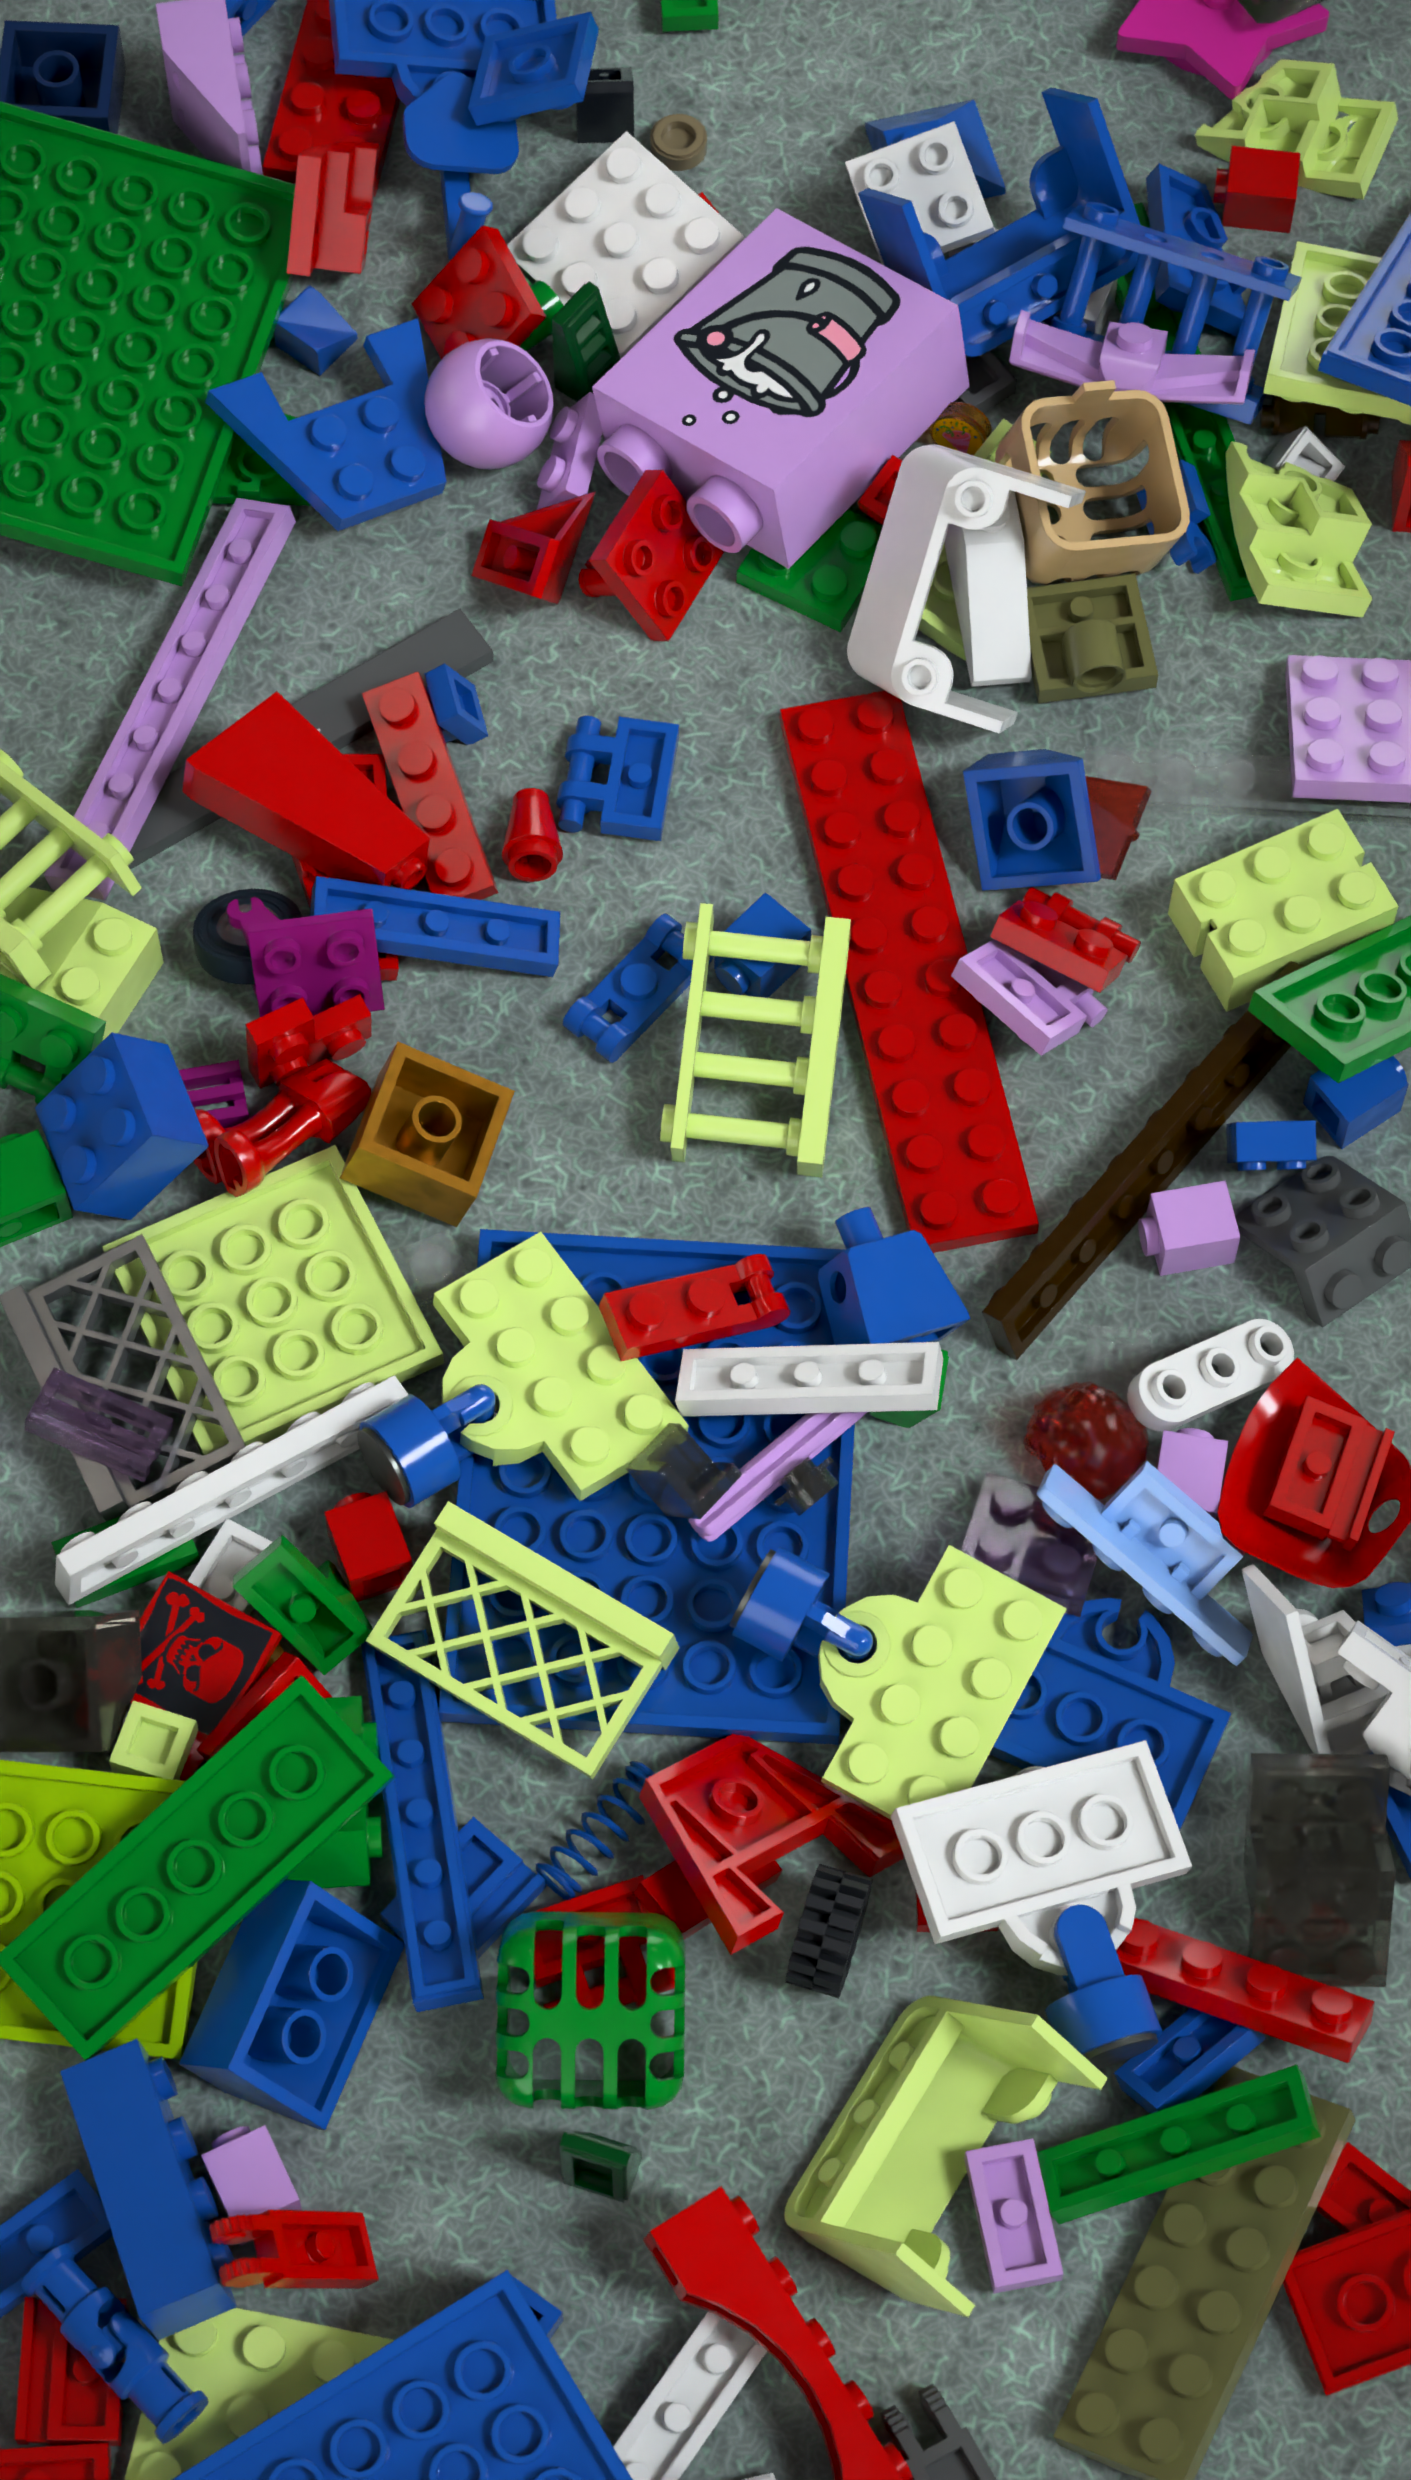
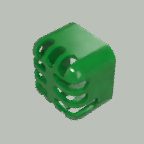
[495,1912,685,2110]

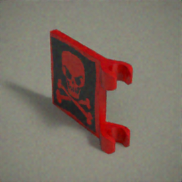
[76,1571,283,1781]

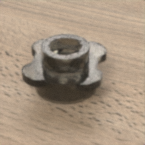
[774,1456,839,1516]

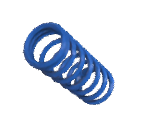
[536,1761,655,1900]

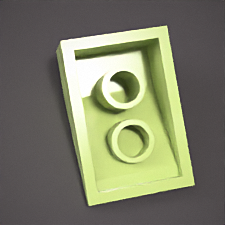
[0,887,164,1040]

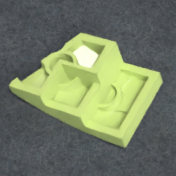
[1195,59,1398,199]
[1226,441,1372,618]

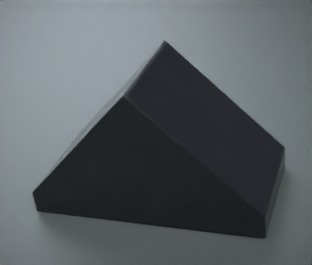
[576,67,634,143]

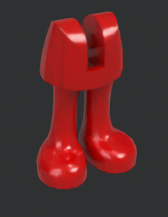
[193,1059,371,1197]

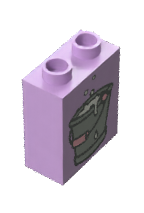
[592,208,969,569]

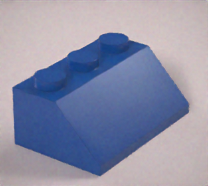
[179,1880,405,2130]

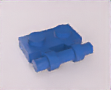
[556,716,679,841]

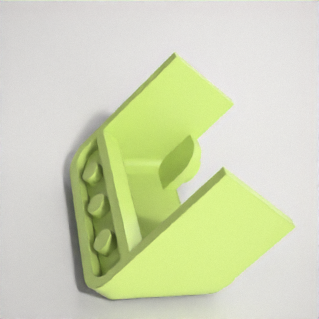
[784,1996,1108,2317]

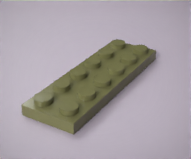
[1053,2066,1356,2480]

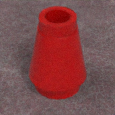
[502,788,563,882]

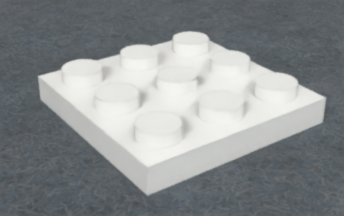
[507,131,745,358]

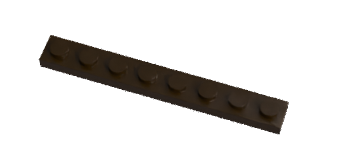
[982,961,1304,1360]

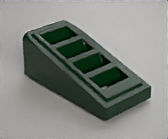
[552,282,621,402]
[559,2131,642,2203]

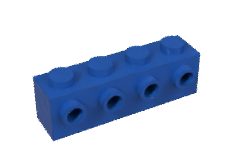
[60,2039,237,2341]

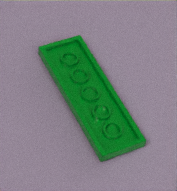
[0,1675,396,2061]

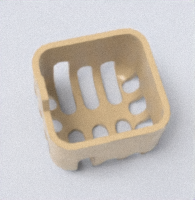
[995,380,1190,585]

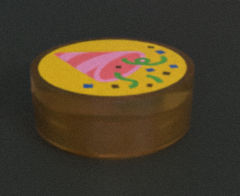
[930,402,992,456]

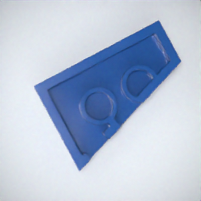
[1146,163,1246,337]

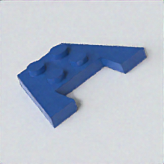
[205,318,447,531]

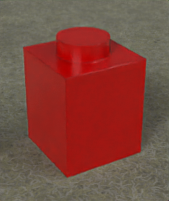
[1213,146,1301,233]
[324,1491,413,1602]

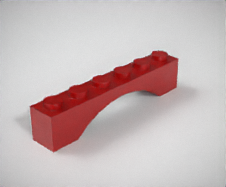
[643,2186,913,2480]

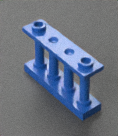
[1040,202,1302,425]

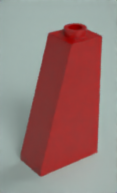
[182,691,430,890]

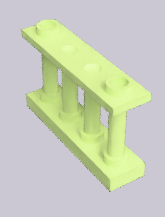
[0,749,142,989]
[660,903,851,1177]

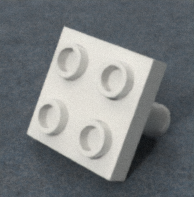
[845,121,995,265]

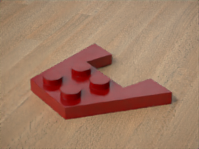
[639,1734,905,1955]

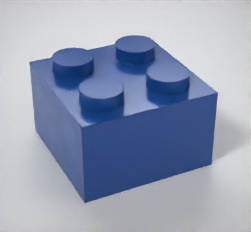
[35,1032,209,1220]

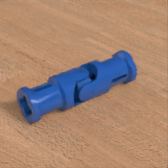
[21,2243,209,2444]

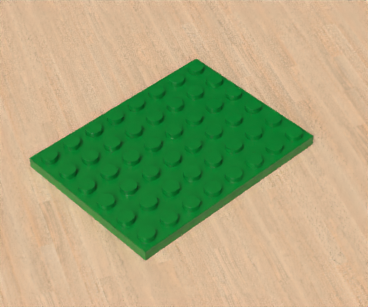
[0,102,295,586]

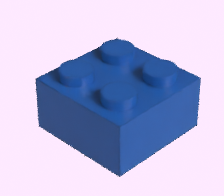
[1226,1120,1317,1171]

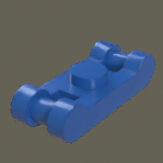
[562,913,714,1063]

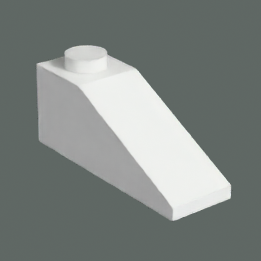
[944,490,1032,687]

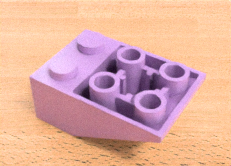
[156,0,263,175]

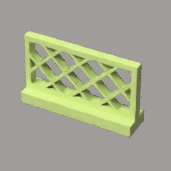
[366,1501,679,1779]

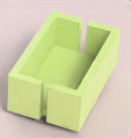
[1168,809,1398,1012]

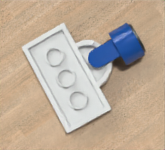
[890,1740,1192,2069]

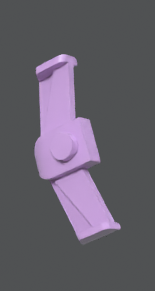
[1009,310,1255,405]

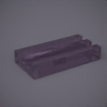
[25,1367,173,1482]

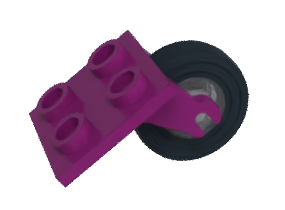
[193,889,385,1017]

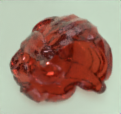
[1023,1382,1149,1500]

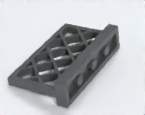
[0,1234,246,1521]

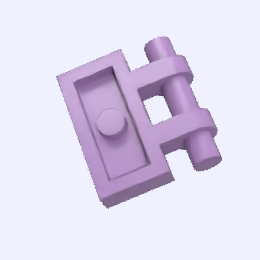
[951,939,1108,1056]

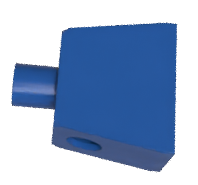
[818,1207,971,1345]

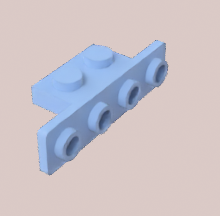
[1037,1461,1253,1666]

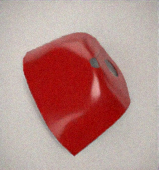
[1217,1357,1411,1588]

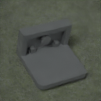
[1235,1156,1411,1327]

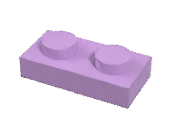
[537,392,602,510]
[964,2139,1064,2294]

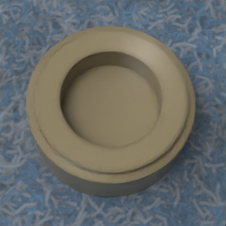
[650,114,707,171]

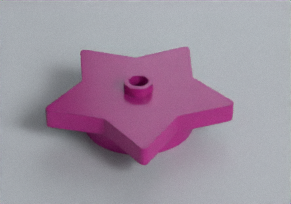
[1116,0,1329,100]

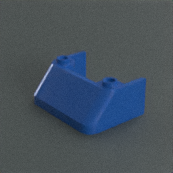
[858,87,1141,357]

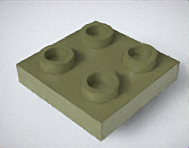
[1027,574,1159,703]

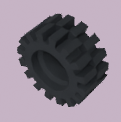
[786,1864,873,1998]

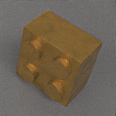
[340,1042,515,1227]

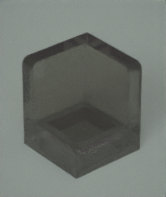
[626,1423,742,1519]

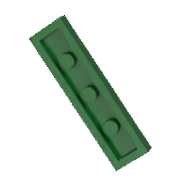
[1037,2064,1321,2225]

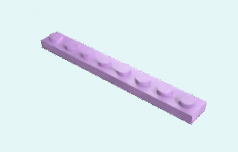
[44,498,296,900]

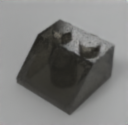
[0,1609,142,1752]

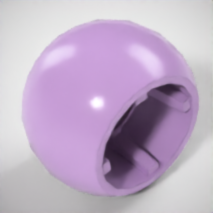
[425,338,553,470]

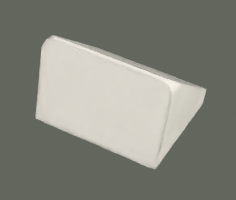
[1263,426,1345,481]

